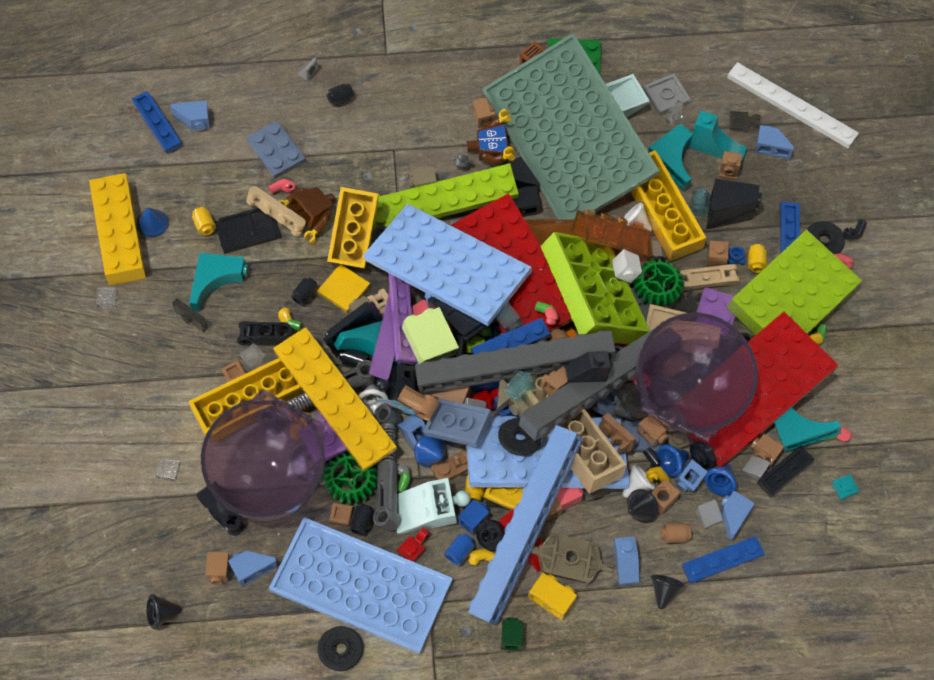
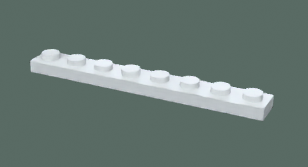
[727,62,859,149]

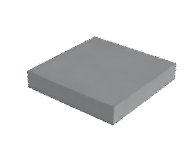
[643,73,691,116]

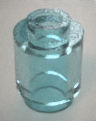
[690,188,710,216]
[504,371,534,401]

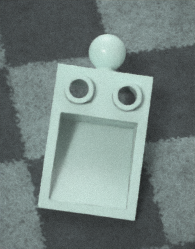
[606,74,650,118]
[397,478,471,535]

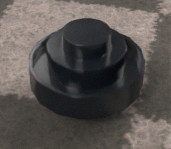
[690,441,716,469]
[476,520,505,550]

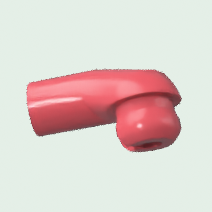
[834,253,854,269]

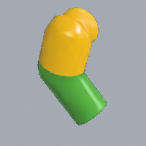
[278,308,302,331]
[809,324,827,345]

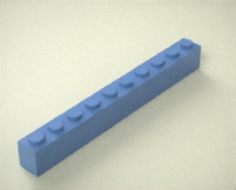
[468,425,583,625]

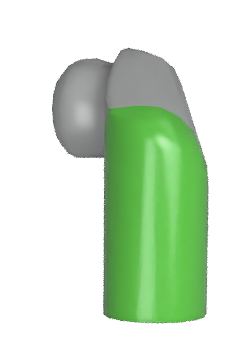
[397,465,410,492]

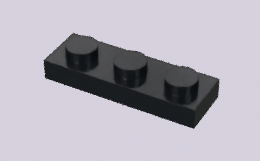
[757,445,815,497]

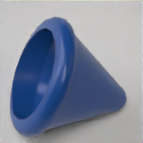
[137,208,168,236]
[414,436,446,467]
[657,444,689,477]
[704,464,737,496]

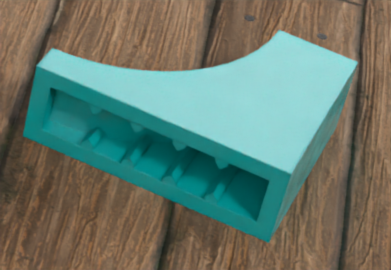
[690,110,747,163]
[648,123,693,192]
[189,253,248,312]
[334,321,406,368]
[774,408,842,453]

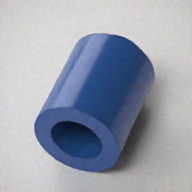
[444,534,475,566]

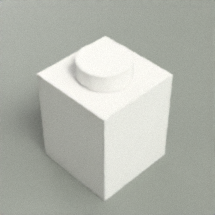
[612,249,642,283]

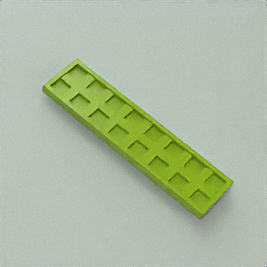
[374,163,519,230]

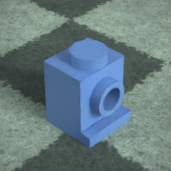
[674,459,707,492]

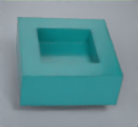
[831,474,860,501]

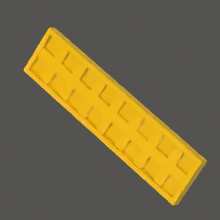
[273,327,397,471]

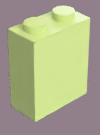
[402,307,459,364]

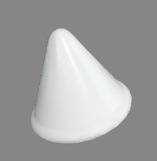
[621,203,652,233]
[358,384,389,416]
[622,465,656,498]

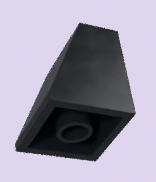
[706,178,762,229]

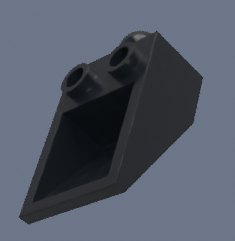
[376,364,425,409]

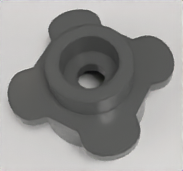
[452,154,473,168]

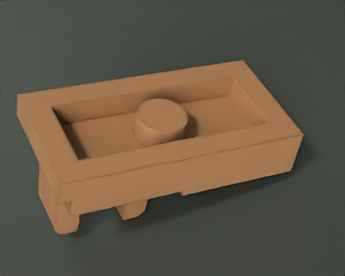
[599,413,636,453]
[431,450,468,481]

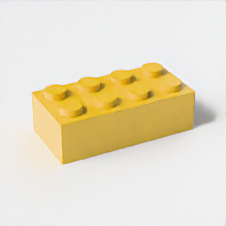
[327,187,380,268]

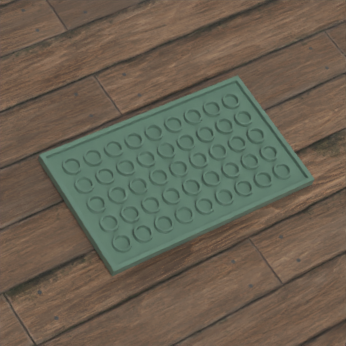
[482,33,660,219]

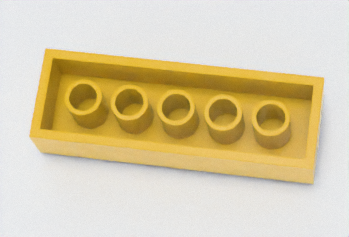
[631,150,706,262]
[89,173,146,286]
[188,358,306,442]

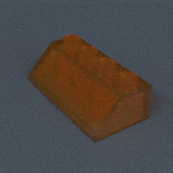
[571,209,652,257]

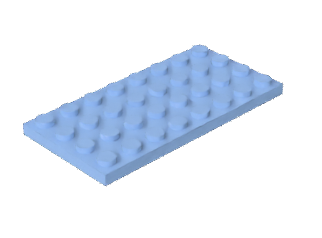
[363,204,532,326]
[466,416,630,489]
[269,517,453,654]

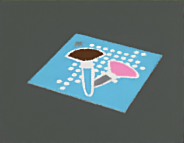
[372,398,416,415]

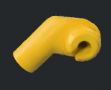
[468,549,495,565]

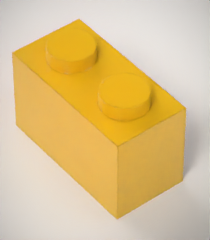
[528,573,577,620]

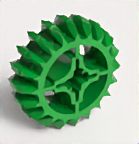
[633,258,685,307]
[324,453,377,505]

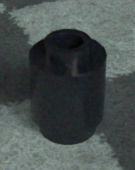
[326,83,354,106]
[291,277,318,306]
[339,349,369,368]
[349,504,374,536]

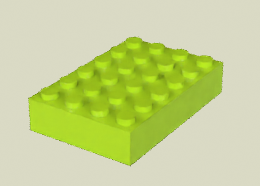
[727,229,862,335]
[541,232,650,345]

